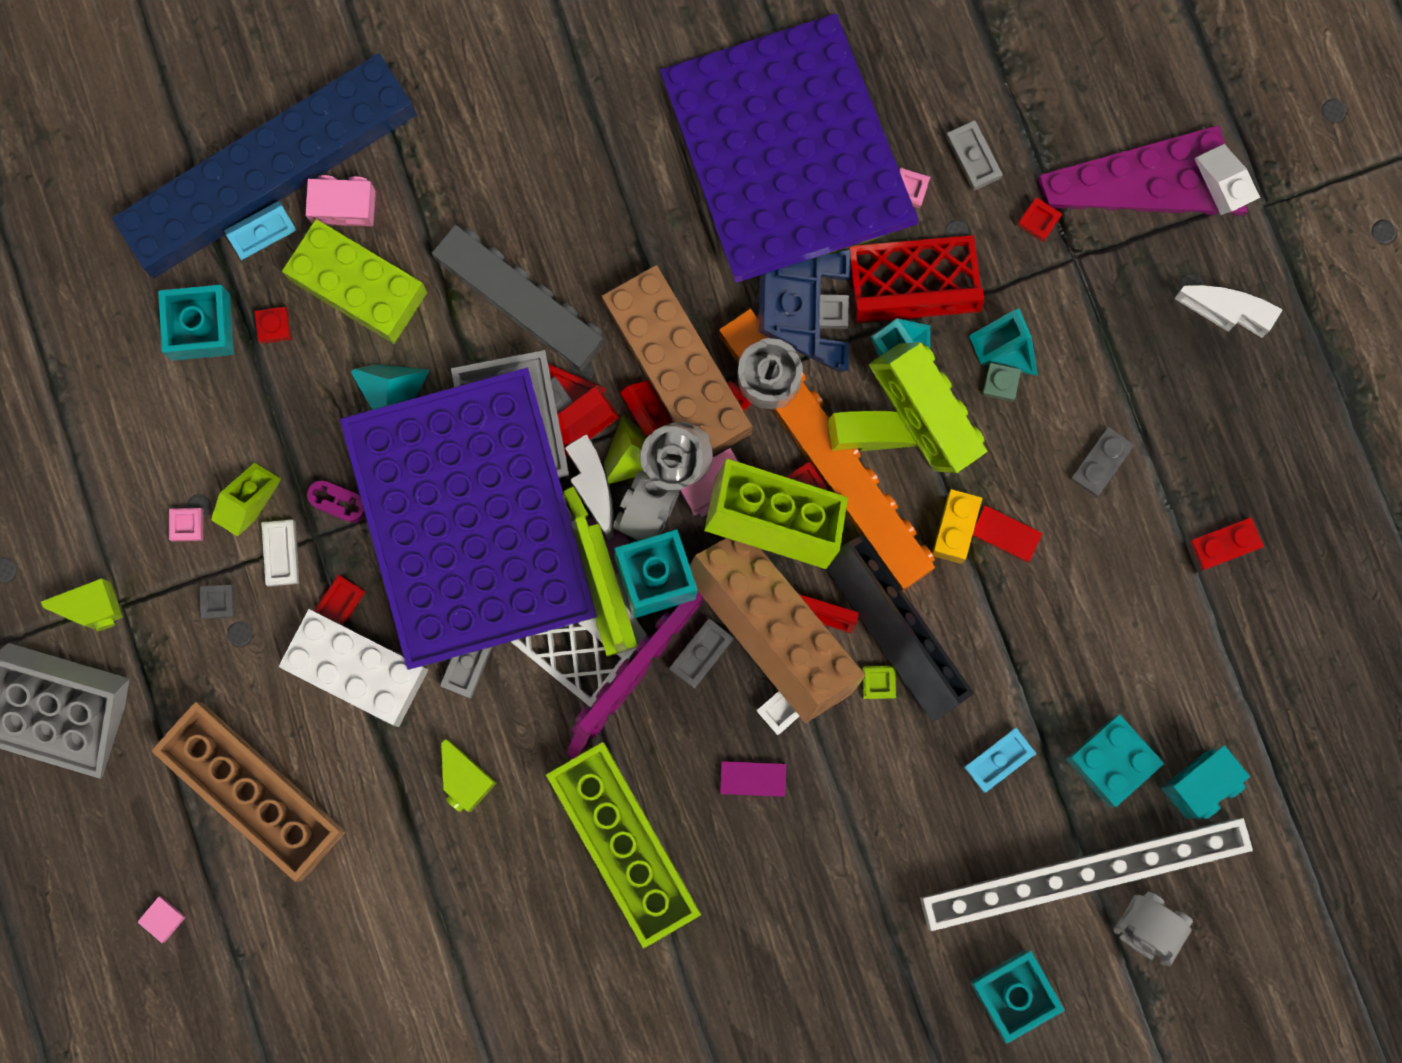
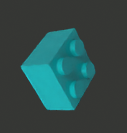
[158,285,234,361]
[614,529,698,618]
[1066,714,1164,808]
[1161,745,1250,820]
[969,949,1065,1043]

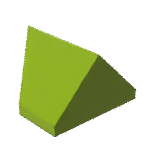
[603,414,647,484]

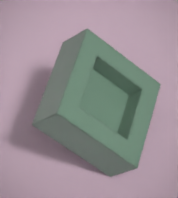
[982,363,1021,402]

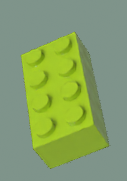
[282,219,427,344]
[868,342,988,473]
[704,458,848,569]

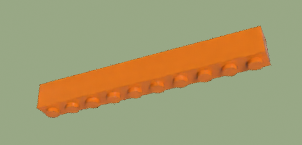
[719,309,935,591]

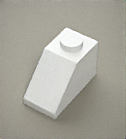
[1195,144,1260,215]

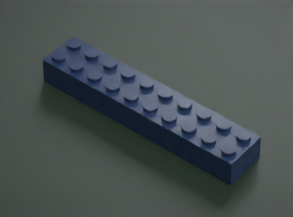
[112,53,417,279]

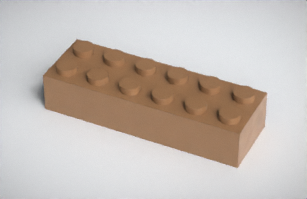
[602,265,752,456]
[690,538,865,724]
[151,702,346,882]

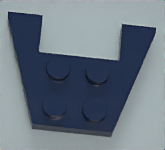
[758,250,850,373]

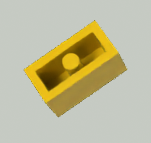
[932,489,982,564]

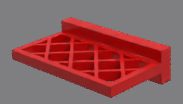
[849,235,984,323]

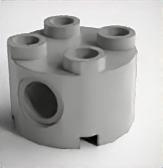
[738,338,803,409]
[640,422,713,490]
[612,470,680,541]
[1113,892,1193,966]

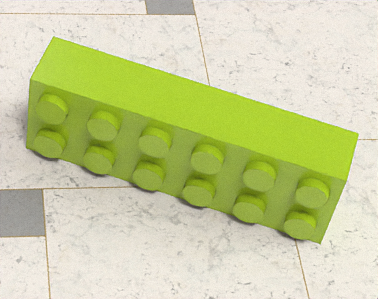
[546,742,701,949]

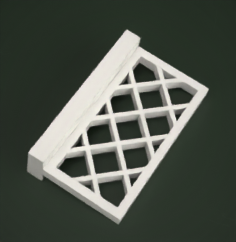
[511,618,638,707]

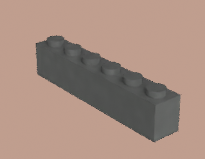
[432,224,605,374]

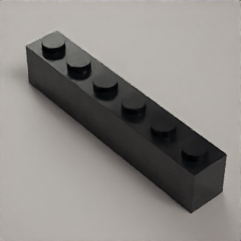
[827,534,974,722]

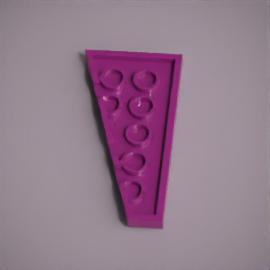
[1038,125,1248,216]
[567,591,704,759]

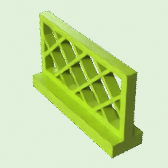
[574,516,638,657]

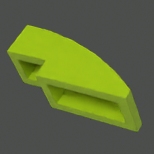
[827,411,918,452]

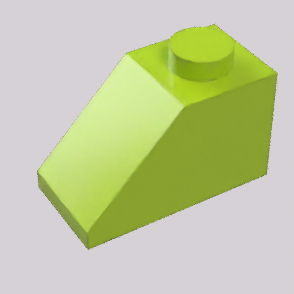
[211,463,281,537]
[41,579,123,631]
[441,739,497,812]

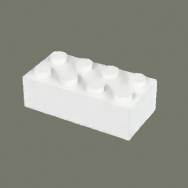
[278,609,428,727]

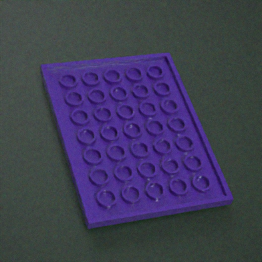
[660,13,918,283]
[340,367,597,670]

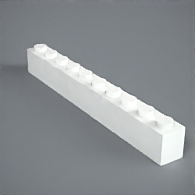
[920,818,1253,931]

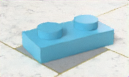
[224,201,296,260]
[964,728,1036,793]

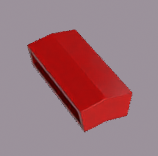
[558,386,620,457]

